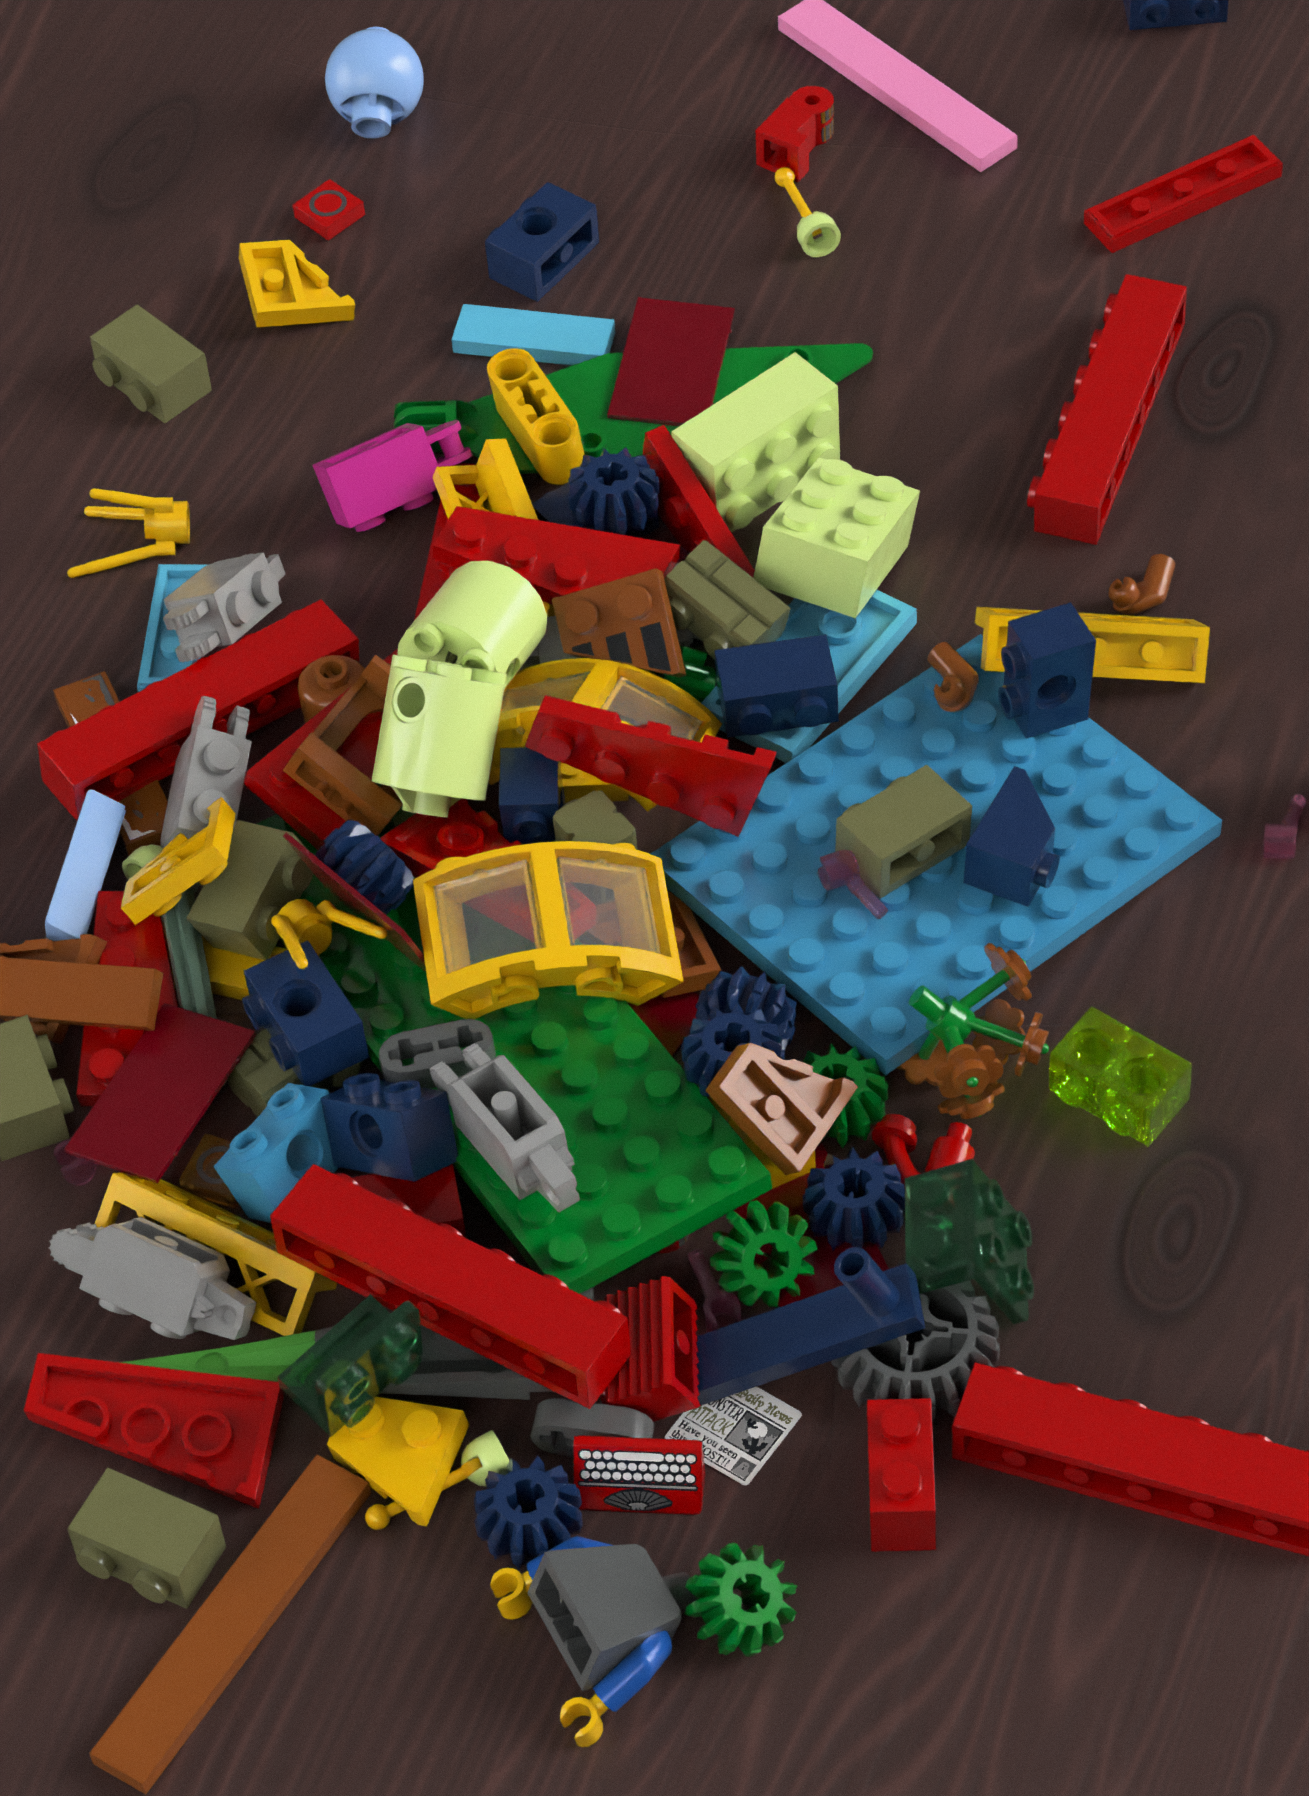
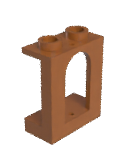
[282,655,403,836]

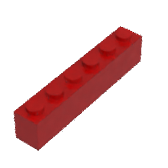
[1027,274,1187,545]
[37,599,360,821]
[270,1164,631,1409]
[952,1362,1309,1556]

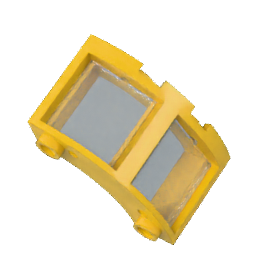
[489,658,722,812]
[413,841,684,1019]

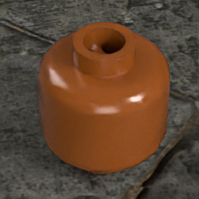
[297,655,365,723]

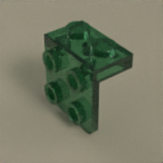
[905,1159,1034,1324]
[277,1294,423,1437]

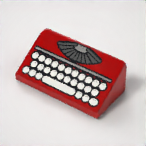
[573,1435,705,1515]

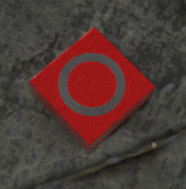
[293,179,365,241]

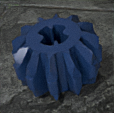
[567,447,660,535]
[315,820,414,915]
[695,966,797,1051]
[681,1002,785,1100]
[802,1147,908,1251]
[474,1455,583,1570]

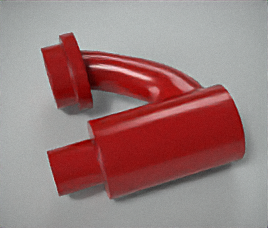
[872,1114,975,1220]

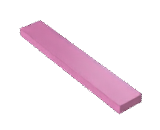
[778,0,1017,172]

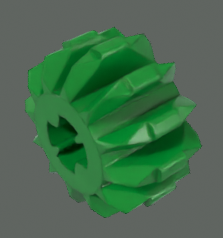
[803,1043,888,1149]
[709,1200,818,1307]
[684,1543,798,1657]

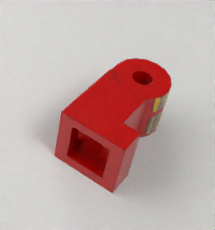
[755,86,834,182]

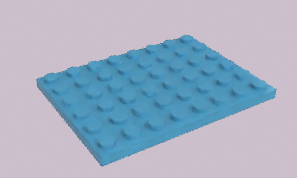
[651,634,1222,1075]

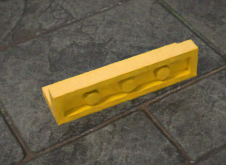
[432,439,555,617]
[975,607,1210,683]
[95,1172,337,1336]

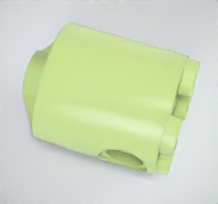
[398,561,547,689]
[372,655,507,817]

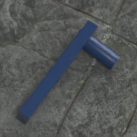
[696,1247,925,1406]

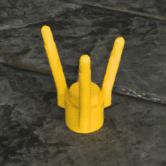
[67,488,190,578]
[271,899,387,969]

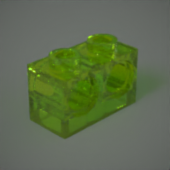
[1049,1006,1192,1147]

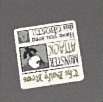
[665,1386,802,1486]

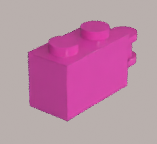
[313,420,472,532]

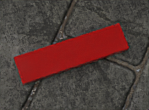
[1084,134,1283,253]

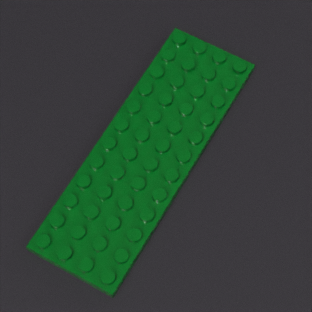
[257,783,772,1294]

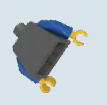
[490,1536,697,1747]

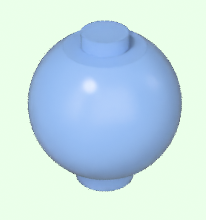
[325,27,424,139]

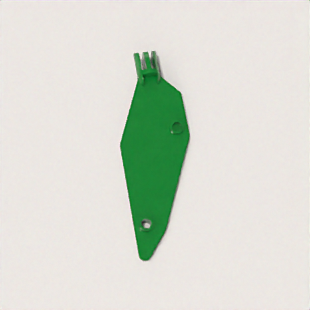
[394,343,873,474]

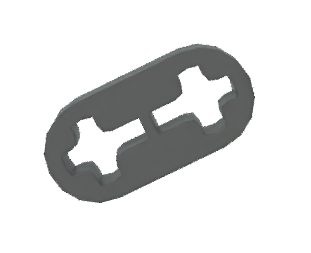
[379,1019,496,1089]
[530,1398,655,1457]

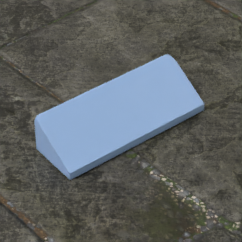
[45,789,126,941]

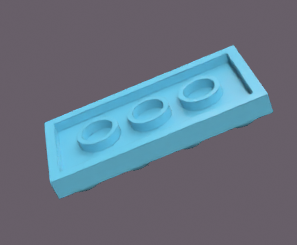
[702,590,917,763]

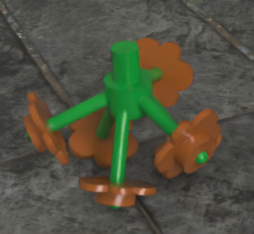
[897,943,1049,1119]

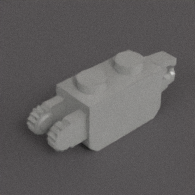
[163,552,285,663]
[160,695,252,893]
[429,1043,580,1212]
[48,1217,257,1340]

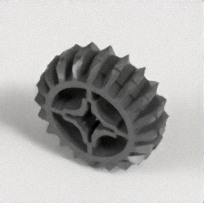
[831,1261,1000,1422]

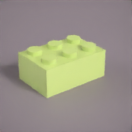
[671,352,840,533]
[753,457,920,618]

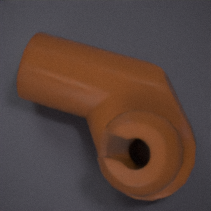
[1108,554,1176,616]
[927,642,979,713]

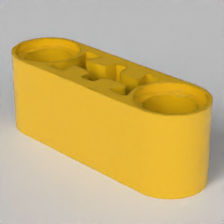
[487,348,585,485]

